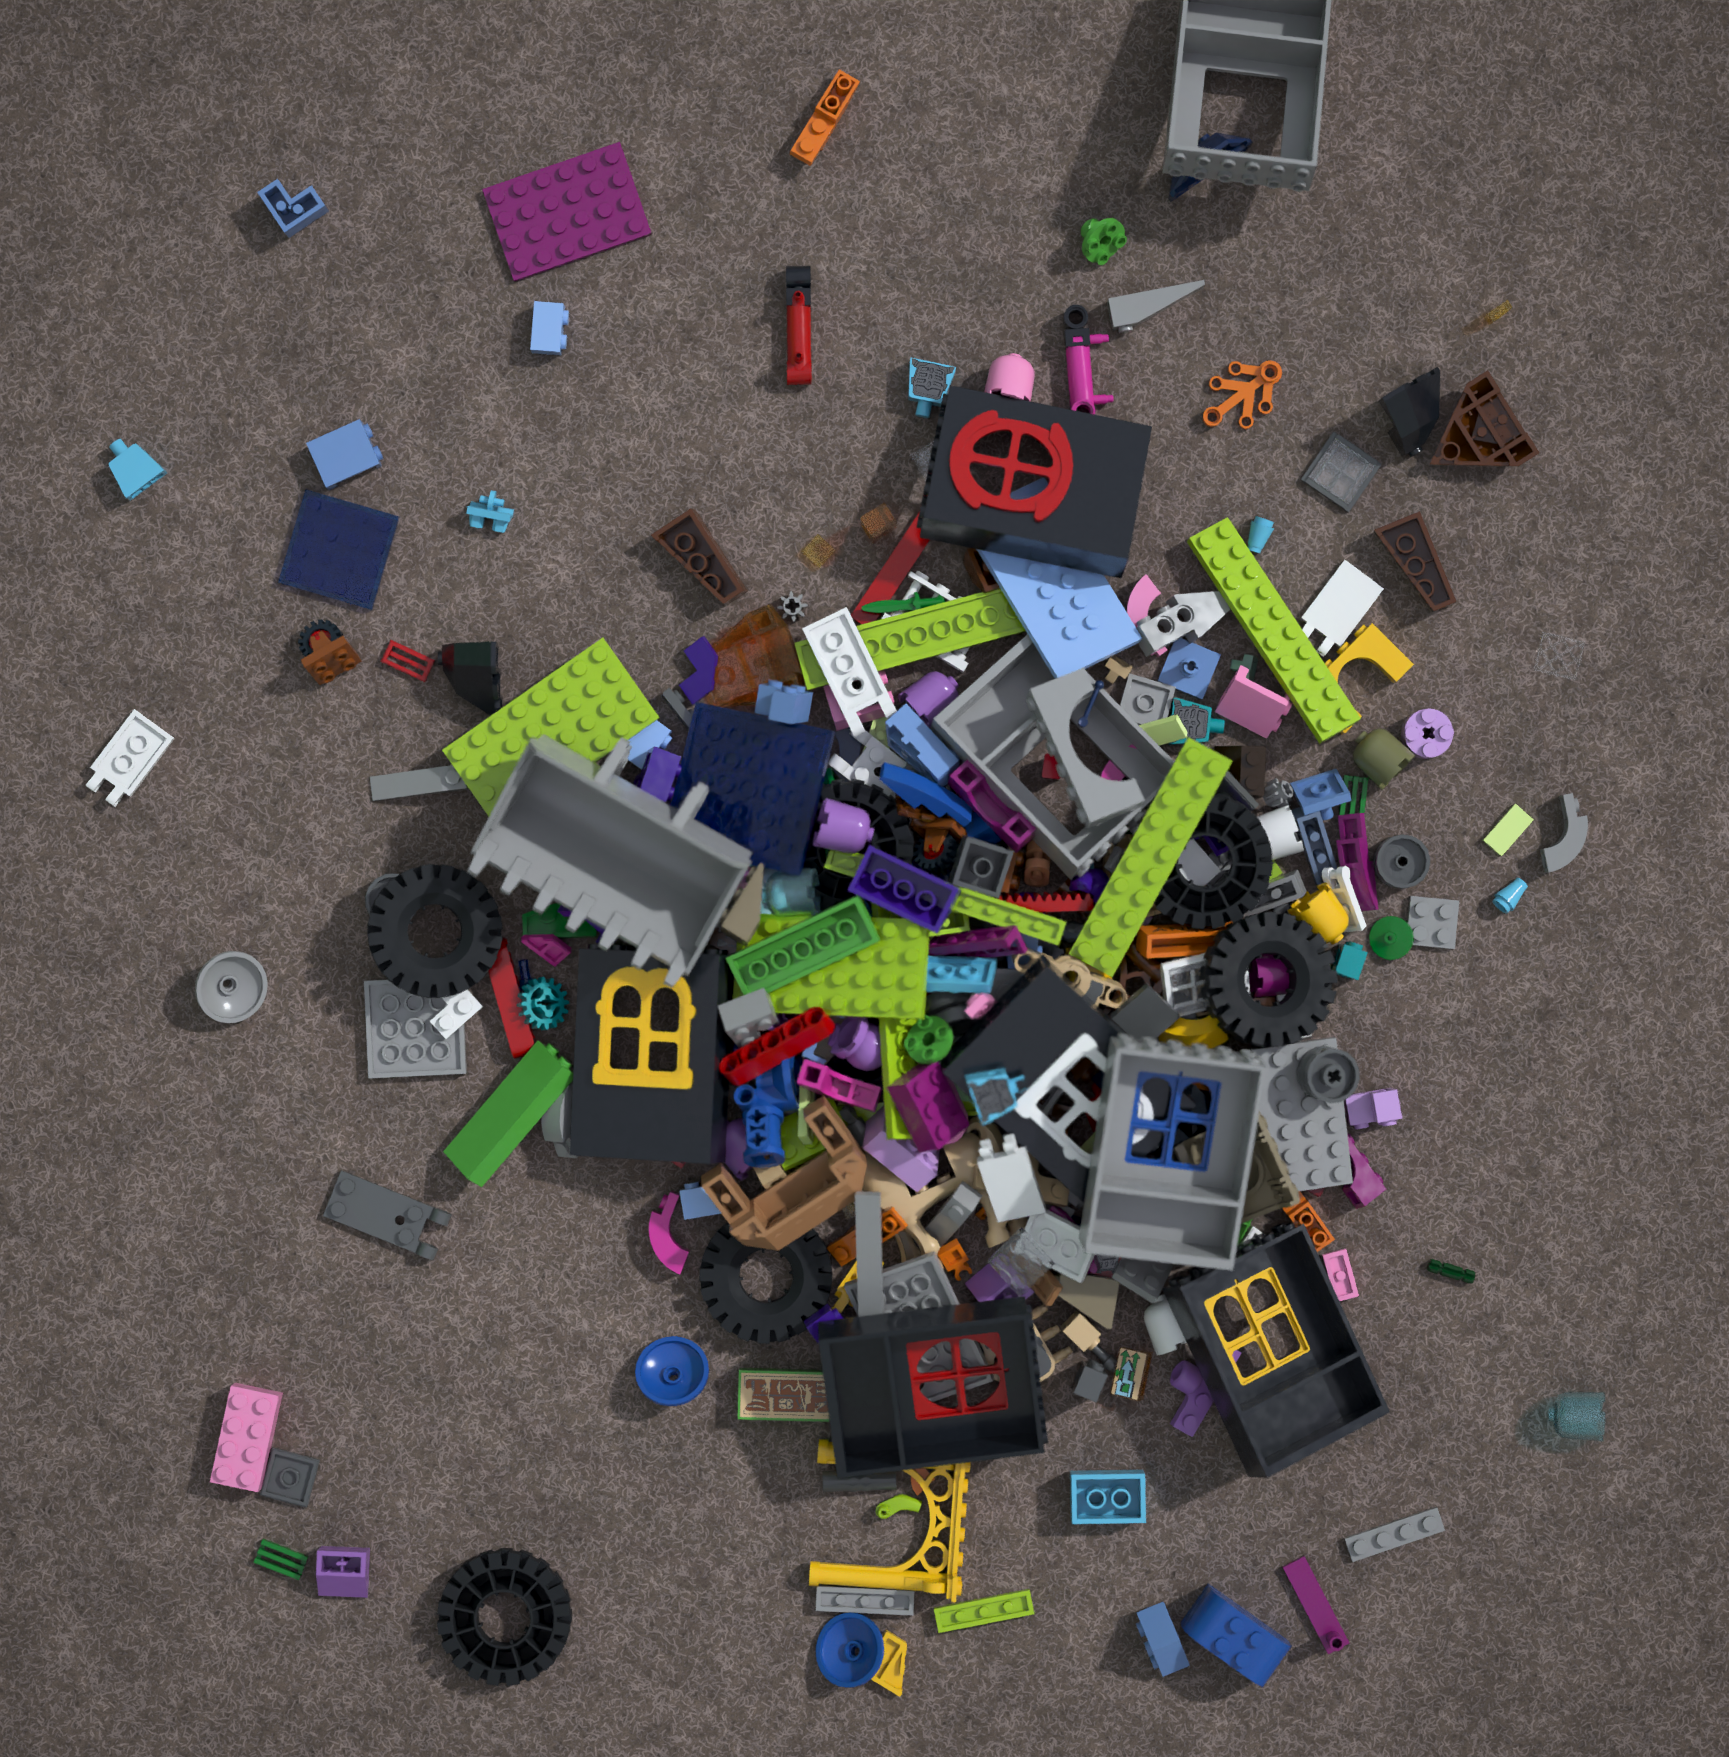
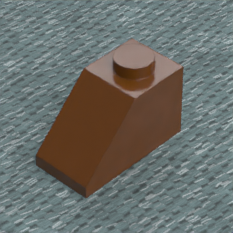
[963,548,1000,594]

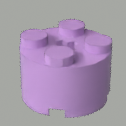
[1401,708,1454,759]

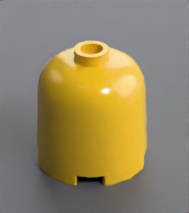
[1287,883,1349,945]

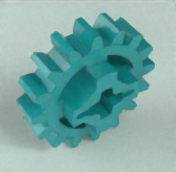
[516,977,569,1031]

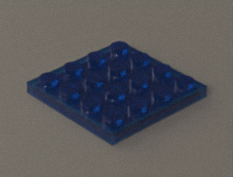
[278,489,400,610]

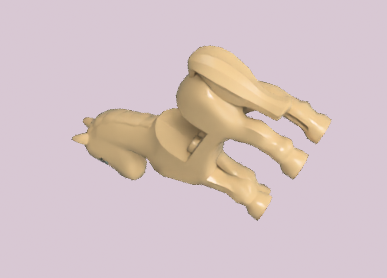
[803,1115,1028,1268]

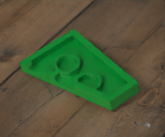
[522,903,597,939]

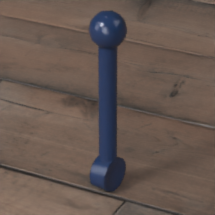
[1078,680,1104,728]

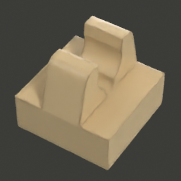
[1105,655,1133,684]

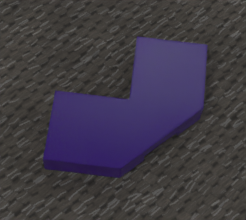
[679,636,718,705]

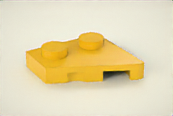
[871,1629,907,1697]

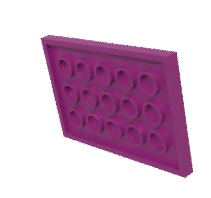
[482,142,652,282]

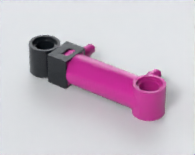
[1063,305,1114,415]

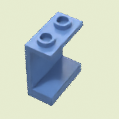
[306,419,384,490]

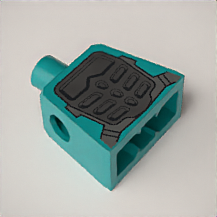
[1167,698,1225,745]

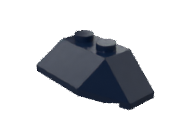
[1168,132,1253,202]

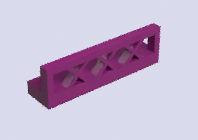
[928,925,1028,958]

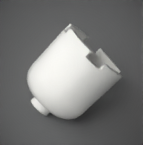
[1257,805,1304,860]
[1144,1294,1188,1355]

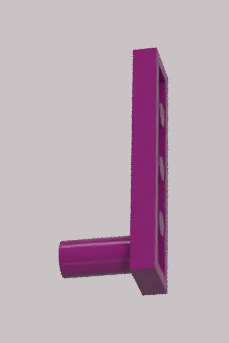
[1282,1555,1349,1654]

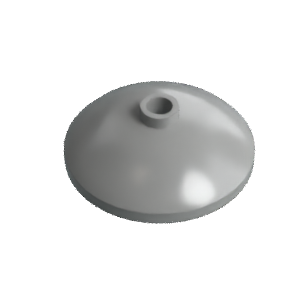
[195,951,268,1023]

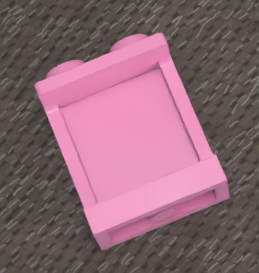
[1215,665,1293,739]

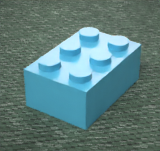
[1070,1470,1146,1524]

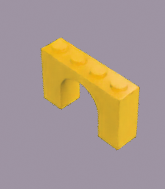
[1325,623,1414,735]

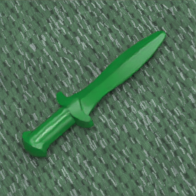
[861,592,945,613]

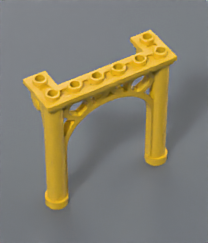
[809,1439,970,1602]

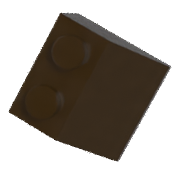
[1214,746,1266,797]

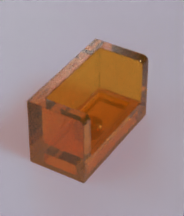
[860,502,897,544]

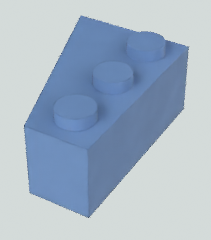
[885,704,960,787]

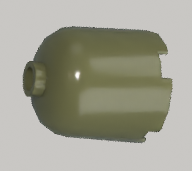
[1353,728,1416,790]

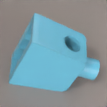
[108,439,167,501]

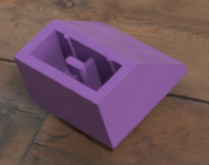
[965,1252,1034,1302]
[316,1546,370,1598]

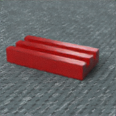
[381,640,435,682]

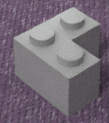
[718,988,778,1048]

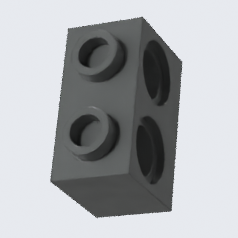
[1071,1359,1108,1403]

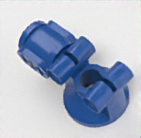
[733,1044,803,1168]

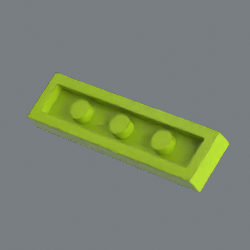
[934,1589,1034,1633]

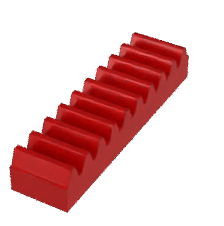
[994,891,1093,912]

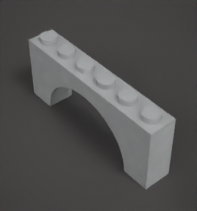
[1026,668,1145,829]

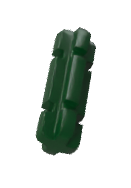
[1427,1259,1476,1284]

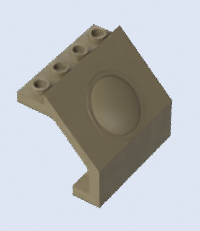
[1171,1111,1300,1224]

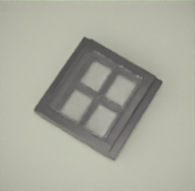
[1301,432,1382,513]

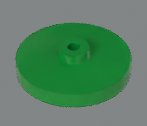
[1369,916,1414,960]

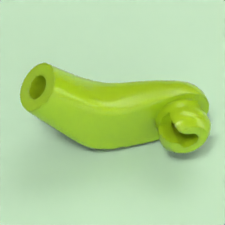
[875,1494,922,1519]

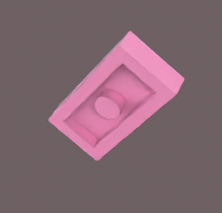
[965,993,998,1019]
[1322,1248,1359,1301]

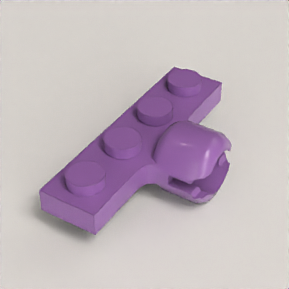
[1170,1350,1241,1437]

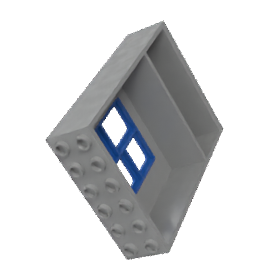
[1079,1034,1266,1270]

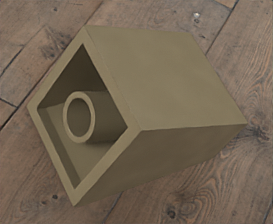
[1053,1272,1119,1329]

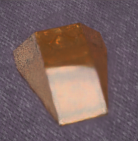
[696,604,805,707]

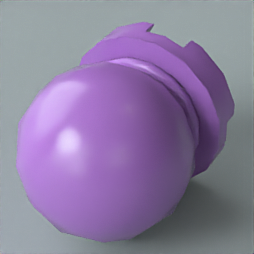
[828,1016,882,1071]

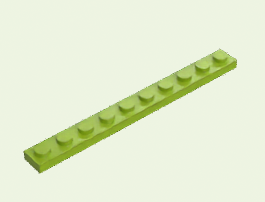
[824,849,1067,946]

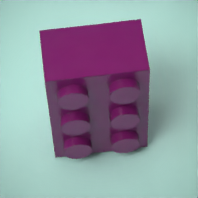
[887,1062,970,1152]

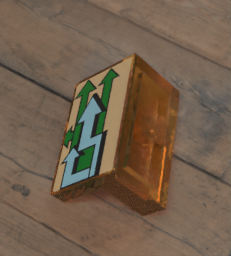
[1110,1347,1153,1401]

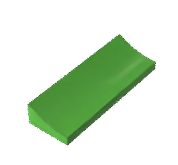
[726,895,880,995]

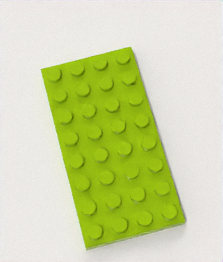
[442,638,660,816]
[733,914,930,1020]

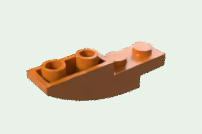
[790,69,860,166]
[1282,1191,1335,1252]
[827,1206,908,1267]

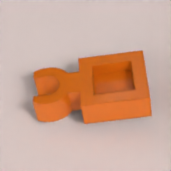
[938,1238,972,1281]

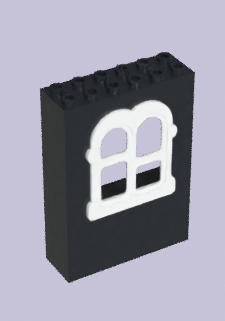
[939,954,1196,1203]

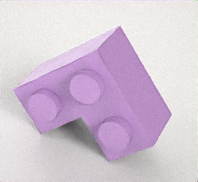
[1344,1088,1402,1129]

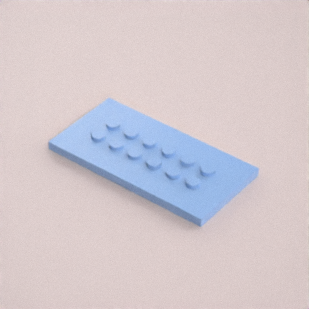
[977,477,1142,679]

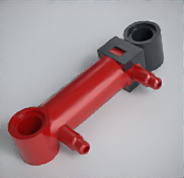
[786,266,812,385]

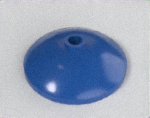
[635,1336,709,1406]
[816,1613,884,1688]

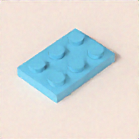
[926,955,997,994]

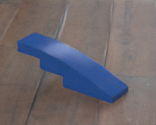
[879,762,972,827]

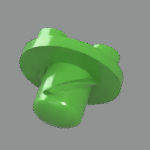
[1081,218,1127,265]
[904,1015,953,1065]

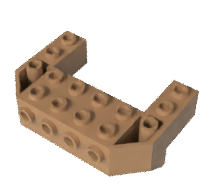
[701,1095,867,1251]

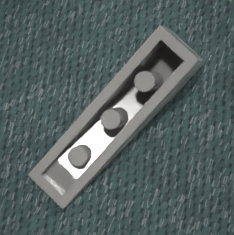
[1107,280,1205,333]
[370,765,469,801]
[1243,869,1307,918]
[914,1181,983,1247]

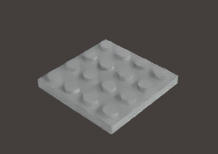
[364,980,467,1078]

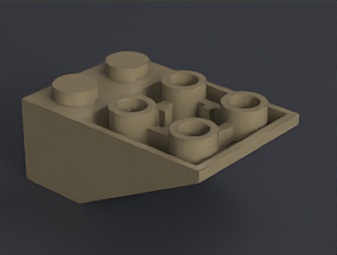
[719,863,764,947]

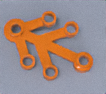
[1202,360,1282,430]

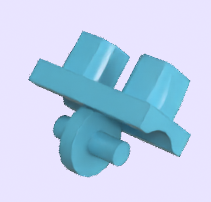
[466,490,514,533]

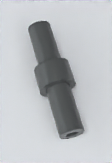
[1091,1344,1118,1373]

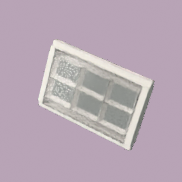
[1160,953,1251,1016]

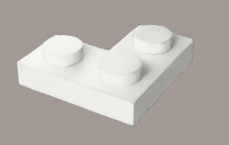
[430,990,483,1039]

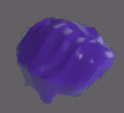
[1069,868,1110,904]

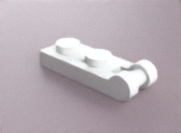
[1322,866,1366,932]

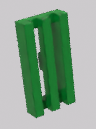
[1338,775,1369,824]
[253,1538,309,1580]

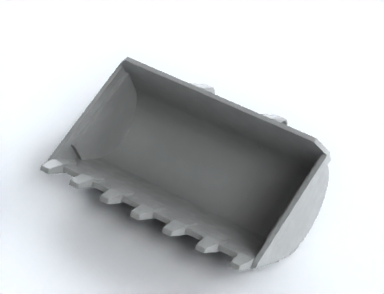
[467,734,753,988]

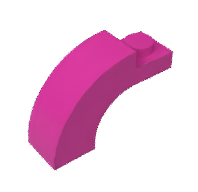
[649,1191,690,1275]

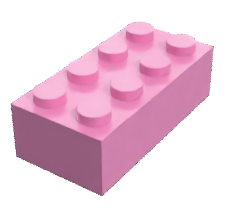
[210,1383,283,1492]

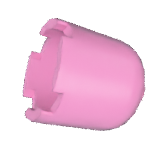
[984,353,1035,402]

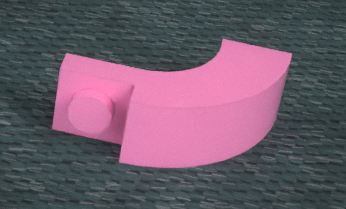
[1126,575,1167,657]

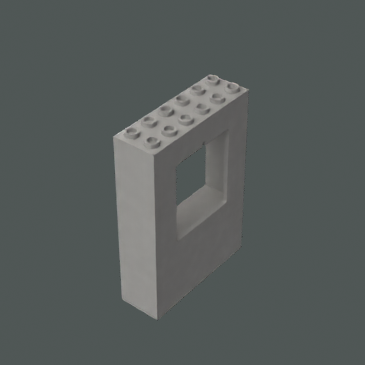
[1162,0,1331,192]
[930,634,1174,880]

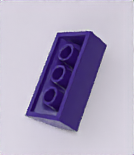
[848,845,961,934]

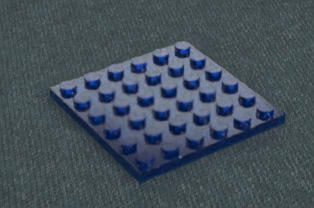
[671,702,835,876]

